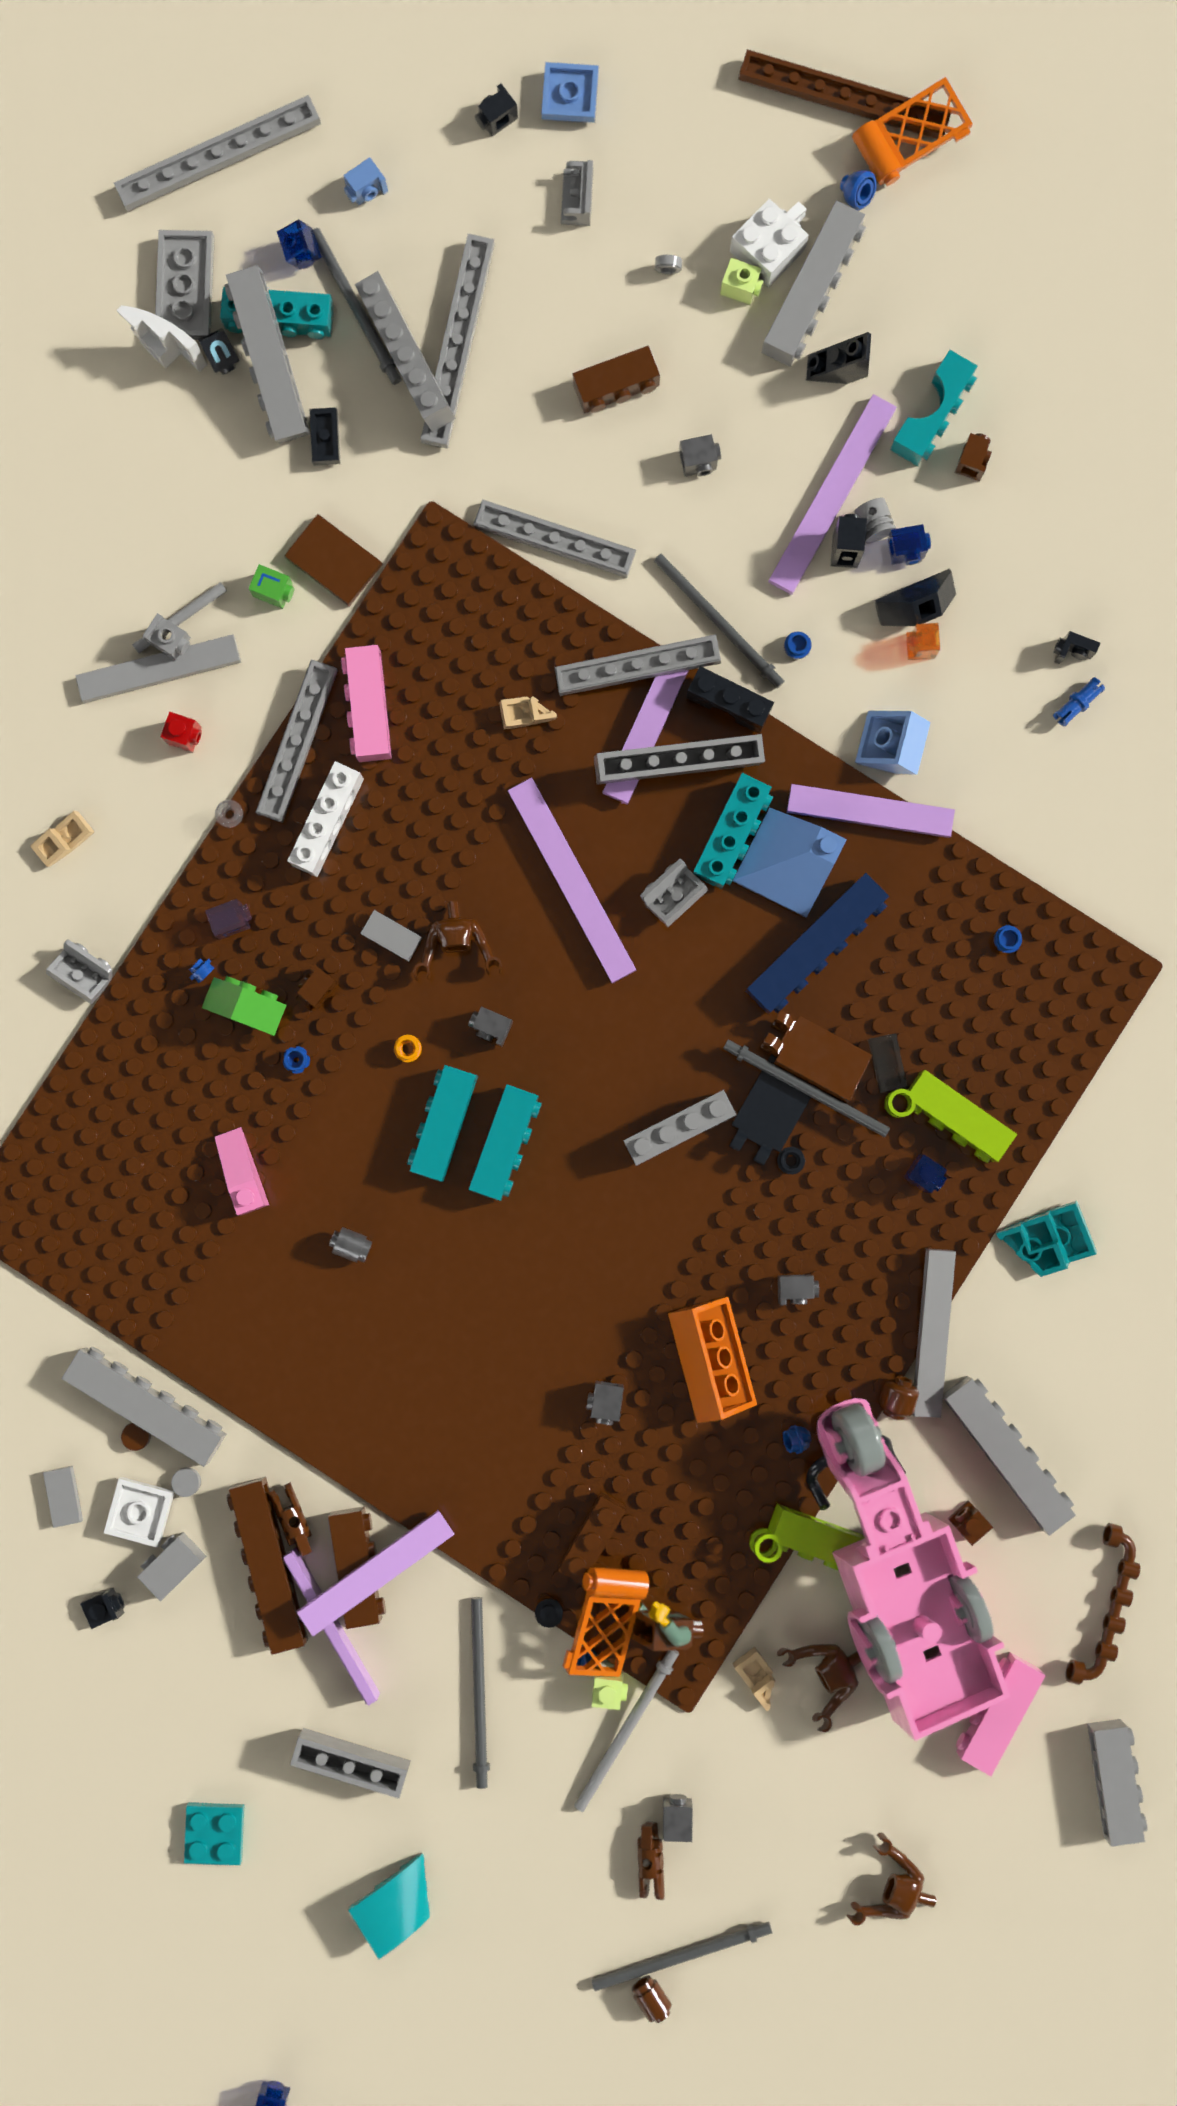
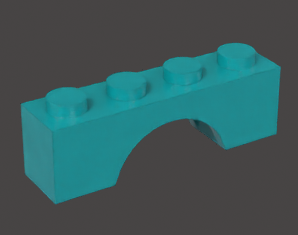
[890,350,978,466]

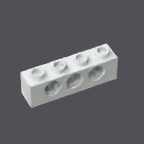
[287,761,364,877]

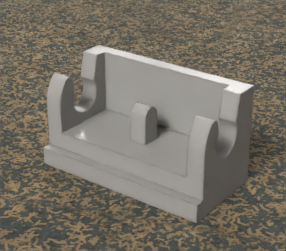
[561,160,593,226]

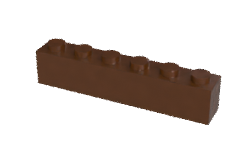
[227,1477,308,1655]

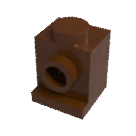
[955,433,992,482]
[295,964,339,1009]
[948,1500,993,1546]

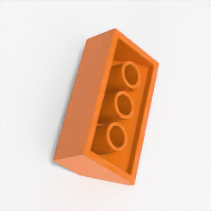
[668,1296,757,1423]

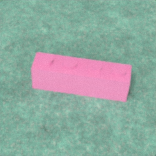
[341,645,392,762]
[956,1652,1045,1776]

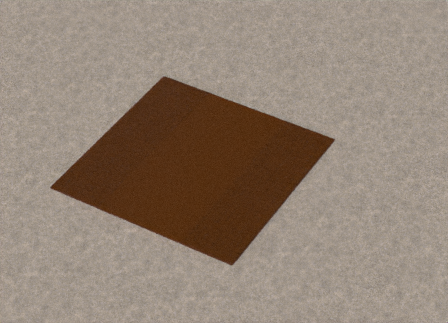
[0,501,1163,1713]

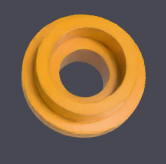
[394,1035,422,1062]

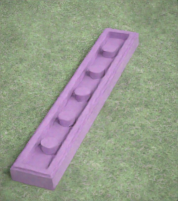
[603,670,689,805]
[787,784,955,838]
[297,1510,455,1636]
[283,1547,380,1706]

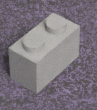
[137,1532,207,1601]

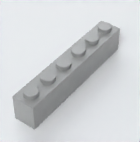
[762,200,866,367]
[224,265,311,443]
[354,271,456,432]
[594,734,765,784]
[62,1347,227,1467]
[943,1376,1076,1536]

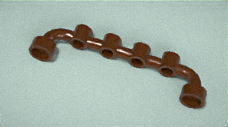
[1065,1523,1141,1685]

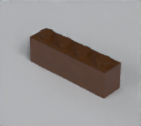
[328,1506,386,1629]

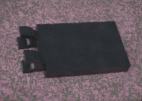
[729,1054,811,1165]

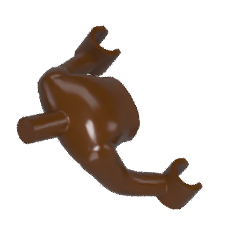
[413,901,503,981]
[777,1644,862,1732]
[846,1832,936,1926]

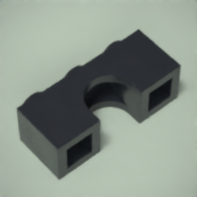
[686,666,774,734]

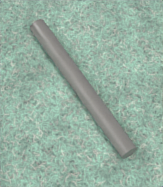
[132,582,227,653]

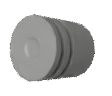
[854,498,896,543]

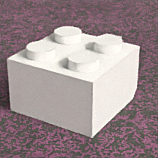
[730,198,809,288]

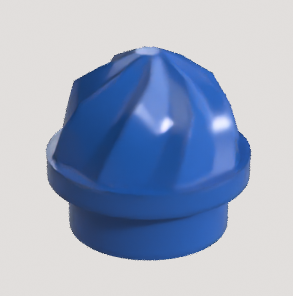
[783,1425,811,1454]

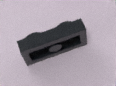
[309,407,340,466]

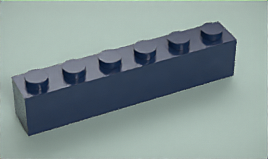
[745,873,889,1014]

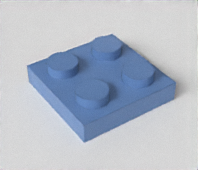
[541,62,599,123]

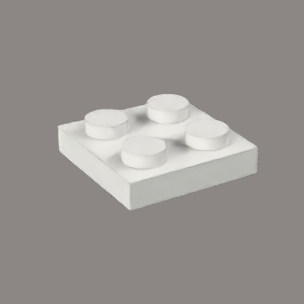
[104,1477,174,1548]

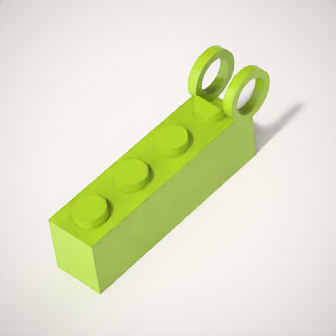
[884,1070,1017,1163]
[749,1504,865,1570]

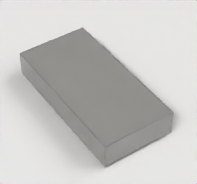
[360,910,423,962]
[43,1466,83,1528]

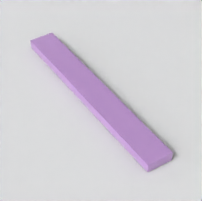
[768,394,897,595]
[508,778,636,984]

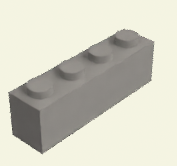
[623,1090,736,1166]
[1087,1719,1147,1847]
[290,1728,411,1798]

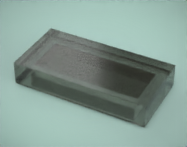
[868,1033,908,1093]

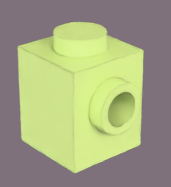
[720,258,764,305]
[592,1673,628,1710]

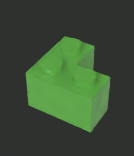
[202,976,286,1036]

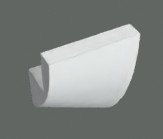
[117,305,207,372]

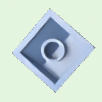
[855,711,930,775]

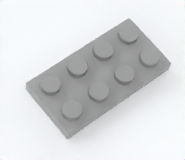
[155,230,214,340]

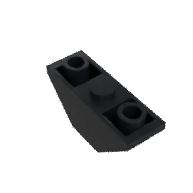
[806,332,871,384]
[874,569,956,626]

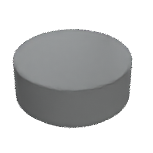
[655,254,682,274]
[171,1467,201,1497]

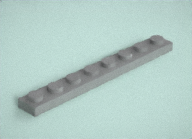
[114,95,321,211]
[421,234,495,449]

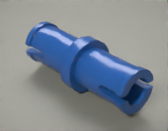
[1053,677,1105,727]

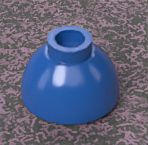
[840,170,876,211]

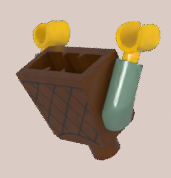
[626,1602,703,1651]

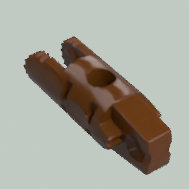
[268,1482,312,1557]
[637,1822,665,1900]

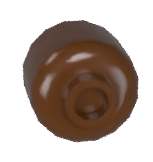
[879,1376,919,1420]

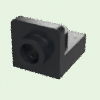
[1053,631,1100,664]
[80,1587,125,1629]

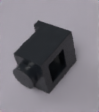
[475,83,518,137]

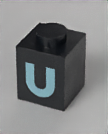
[198,328,239,375]

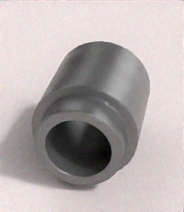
[329,1227,372,1263]

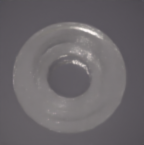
[215,800,243,828]

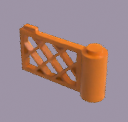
[852,77,973,186]
[562,1567,649,1677]

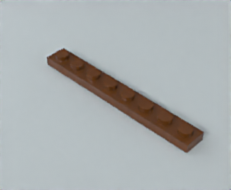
[738,49,951,139]

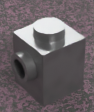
[679,434,721,477]
[586,1381,624,1425]

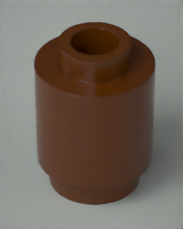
[632,1975,672,2023]

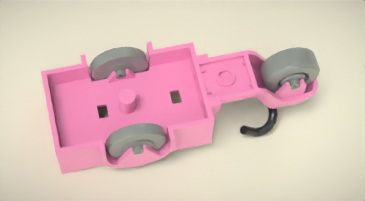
[806,1398,1011,1741]

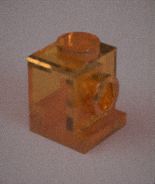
[906,623,940,660]

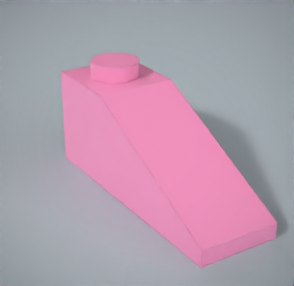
[215,1127,269,1215]

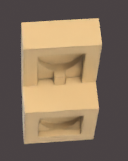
[30,811,94,867]

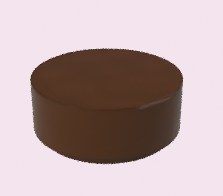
[121,1423,151,1451]

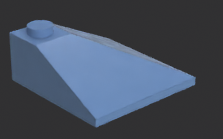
[733,808,847,918]

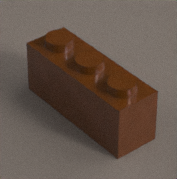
[572,345,660,413]
[558,1491,626,1585]

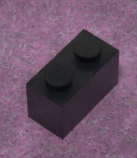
[831,514,867,568]

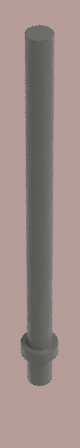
[310,228,402,385]
[654,553,785,689]
[723,1039,890,1137]
[471,1597,490,1789]
[592,1922,772,1991]

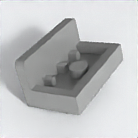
[640,859,708,927]
[46,939,112,1004]

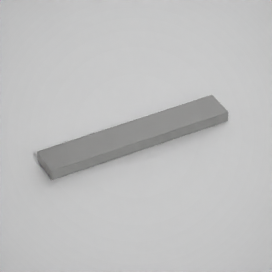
[474,499,636,578]
[75,634,241,703]
[555,634,721,696]
[256,659,338,823]
[912,1249,956,1418]

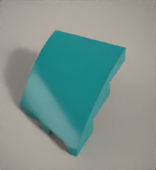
[996,1201,1097,1277]
[348,1853,430,1960]

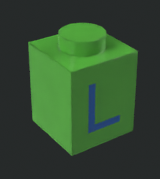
[248,564,294,609]

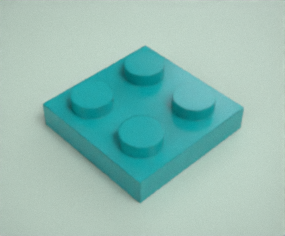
[184,1802,245,1865]

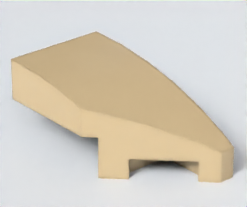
[499,696,557,729]
[732,1647,775,1711]

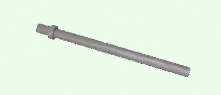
[574,1650,679,1812]

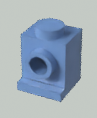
[344,157,388,205]

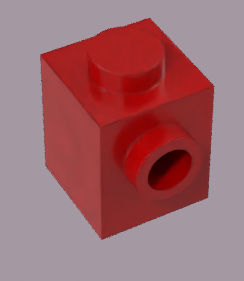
[160,711,202,753]

